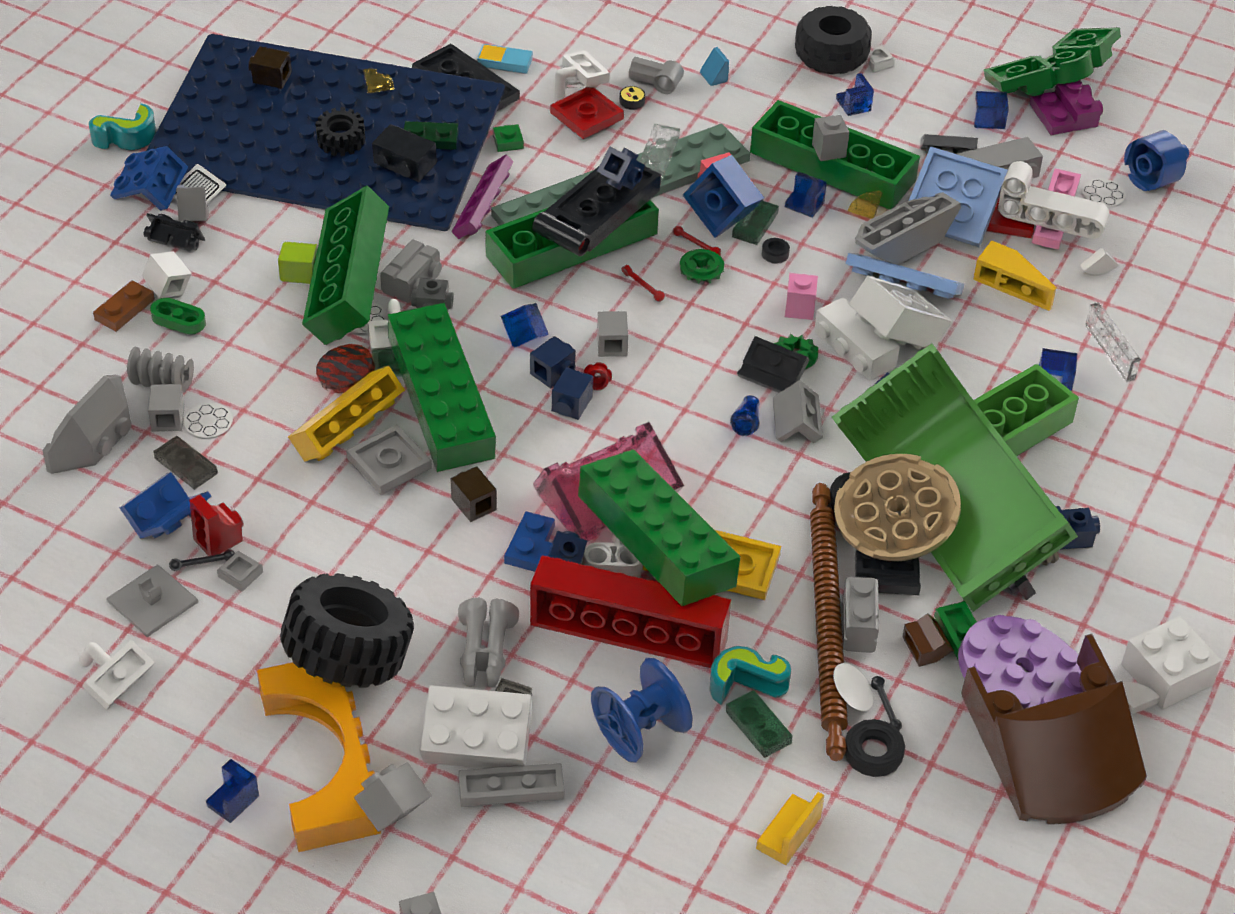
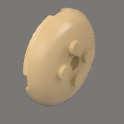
[834,454,961,561]

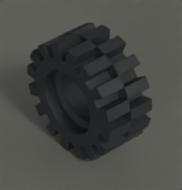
[315,107,366,156]

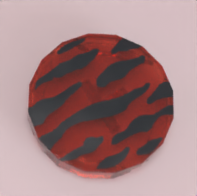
[316,344,375,393]

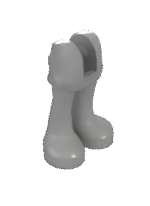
[458,597,519,688]

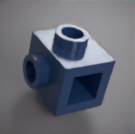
[597,146,646,190]

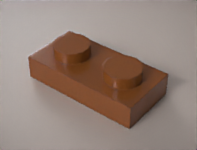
[93,280,155,332]

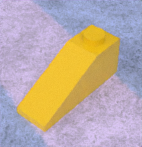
[973,240,1056,311]

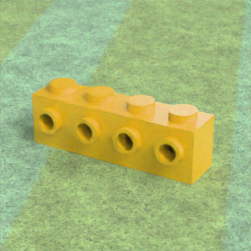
[288,365,405,462]

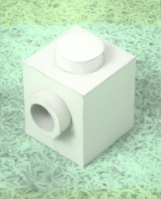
[142,251,192,298]

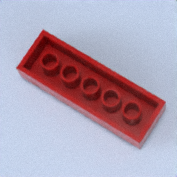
[530,555,731,668]

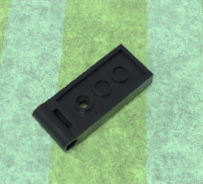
[532,166,661,256]

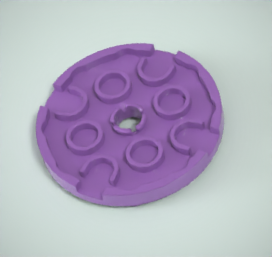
[958,615,1083,709]

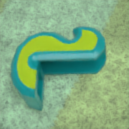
[88,103,156,151]
[709,646,791,705]

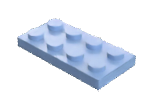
[845,253,965,299]

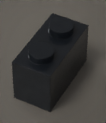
[372,124,437,182]

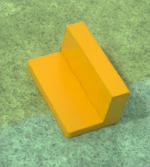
[756,792,825,865]

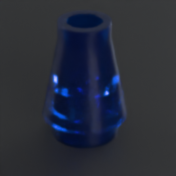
[730,395,760,436]

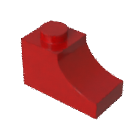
[189,494,244,556]

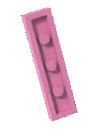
[1032,168,1081,250]

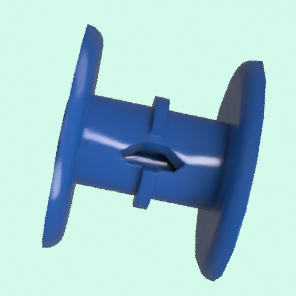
[591,658,693,762]

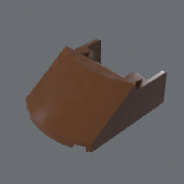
[961,634,1147,824]

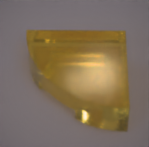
[363,69,394,93]
[848,191,882,219]

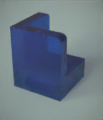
[836,73,874,116]
[974,91,1009,129]
[784,172,827,218]
[500,303,549,347]
[1039,348,1078,391]
[206,759,259,823]

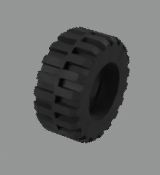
[280,573,414,688]

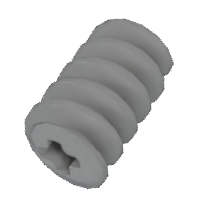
[127,346,194,393]

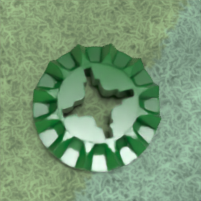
[680,249,724,284]
[774,333,818,369]

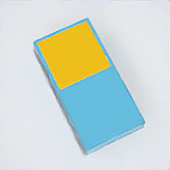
[477,44,533,74]

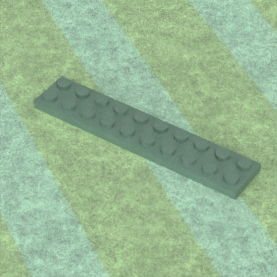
[491,123,750,226]

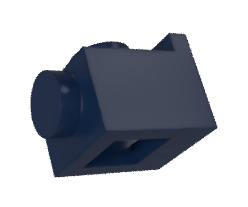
[1055,506,1100,550]

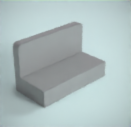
[773,380,823,443]

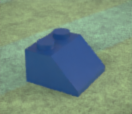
[683,155,764,238]

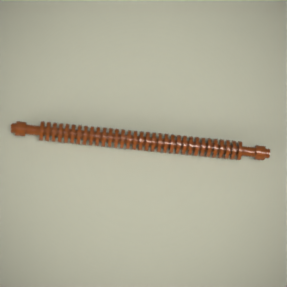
[810,483,848,761]

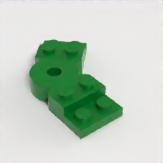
[984,27,1121,96]

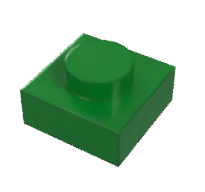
[493,124,524,152]

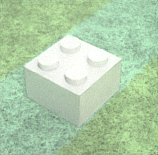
[1121,616,1222,710]

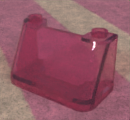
[533,422,685,541]

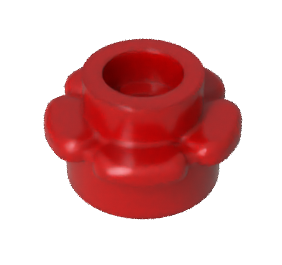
[584,362,612,390]

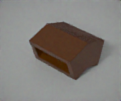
[902,613,954,667]

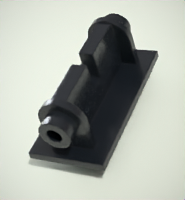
[143,213,205,252]

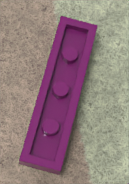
[451,154,514,239]

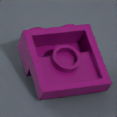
[1029,80,1103,135]

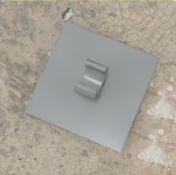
[106,564,198,637]

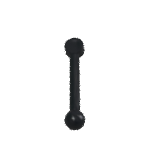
[169,549,235,571]
[871,676,902,731]

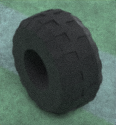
[795,5,872,74]

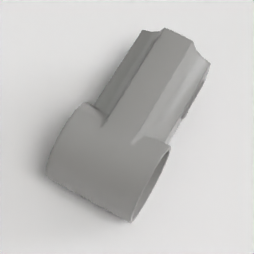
[629,57,684,94]

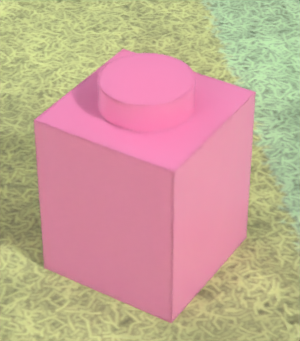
[785,273,818,320]

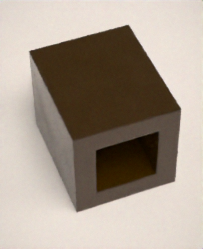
[248,46,292,89]
[450,466,497,522]

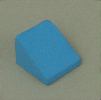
[700,47,729,86]

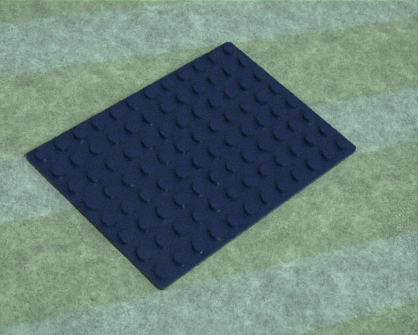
[146,34,505,231]

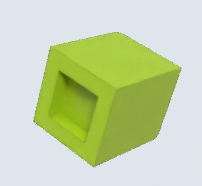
[278,242,317,284]

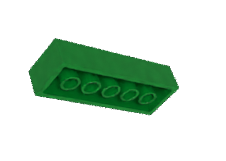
[750,100,920,209]
[302,186,389,345]
[485,200,659,289]
[388,303,496,472]
[578,449,741,606]

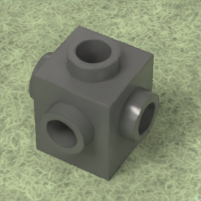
[411,278,454,310]

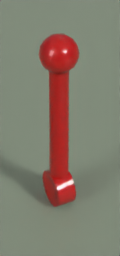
[673,226,721,256]
[621,264,665,301]

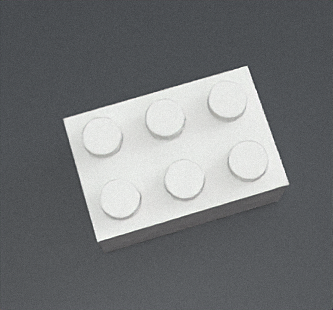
[849,275,953,349]
[420,685,532,768]

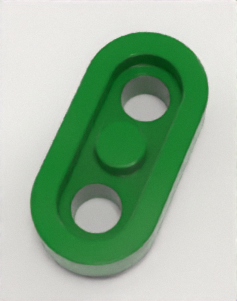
[150,298,206,335]

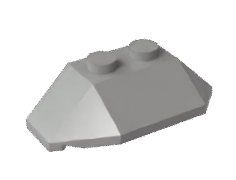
[855,192,961,265]
[42,374,132,474]

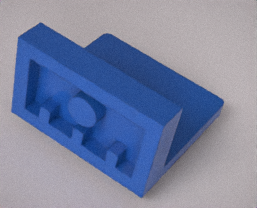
[110,146,188,211]
[119,472,212,539]

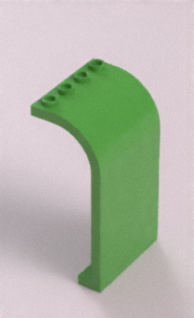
[832,343,1078,612]

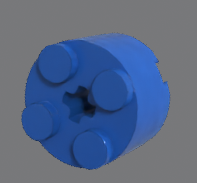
[1124,130,1189,191]

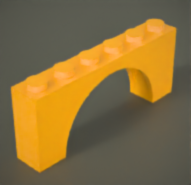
[257,662,381,852]

